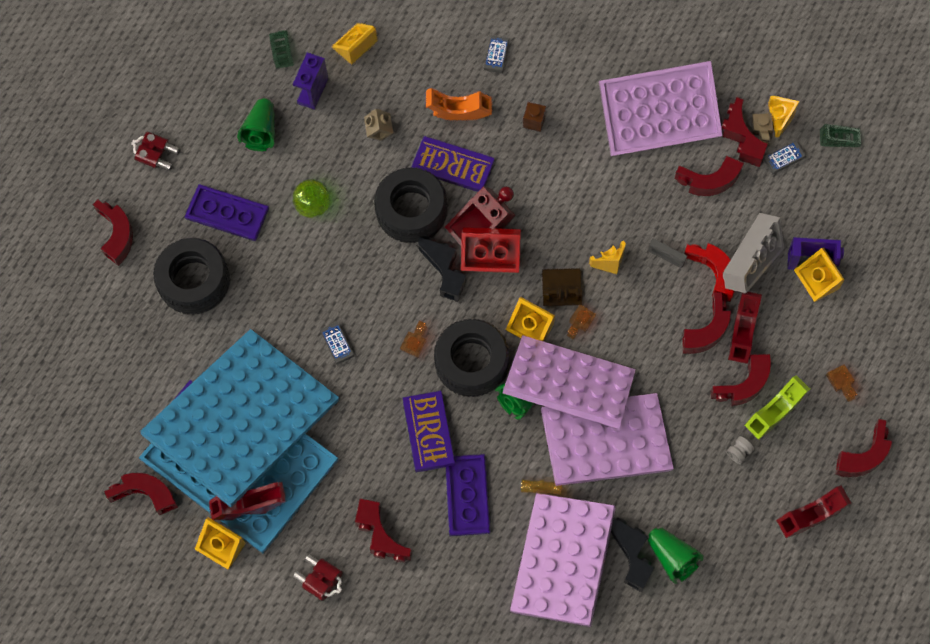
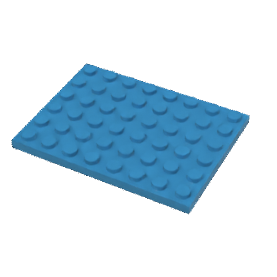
[141,329,339,507]
[139,434,339,554]

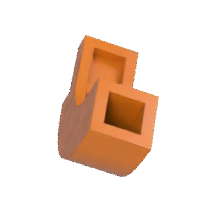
[426,88,492,120]

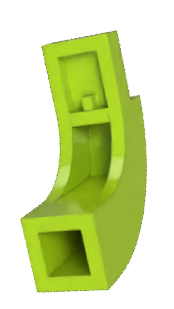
[744,375,810,440]

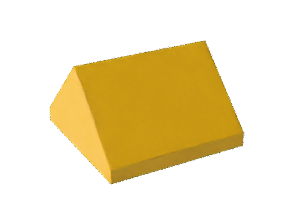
[332,23,378,65]
[794,248,845,302]
[506,297,555,342]
[195,517,246,570]

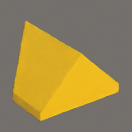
[768,96,799,138]
[589,241,626,274]

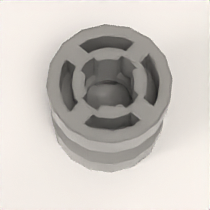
[726,436,754,465]

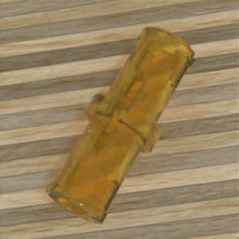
[521,479,562,495]

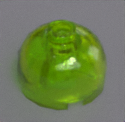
[293,179,331,218]

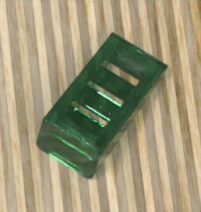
[269,30,294,69]
[820,124,861,147]

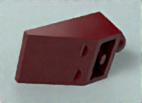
[445,186,516,245]

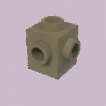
[364,109,393,140]

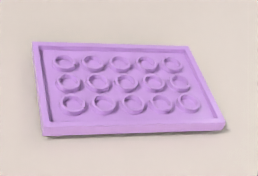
[599,61,722,156]
[503,335,636,429]
[541,393,673,486]
[510,493,616,627]

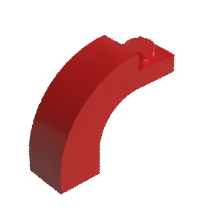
[684,243,734,302]

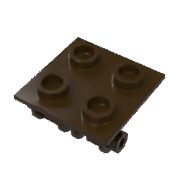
[542,268,582,306]

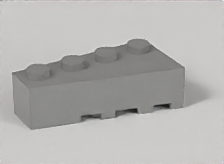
[723,213,784,293]

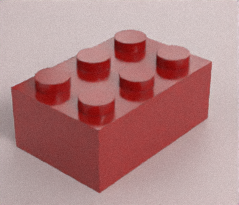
[461,227,521,273]

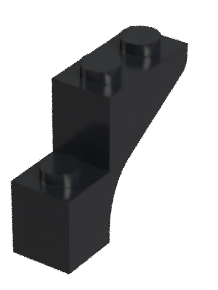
[418,237,466,302]
[611,517,655,592]

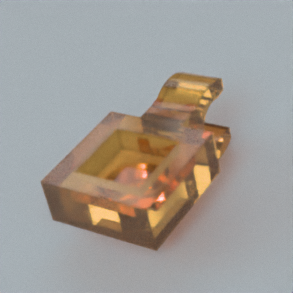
[567,305,596,340]
[400,320,427,358]
[826,365,857,402]

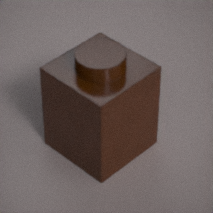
[523,102,546,132]

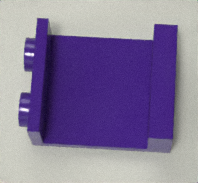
[293,52,329,110]
[787,237,844,270]

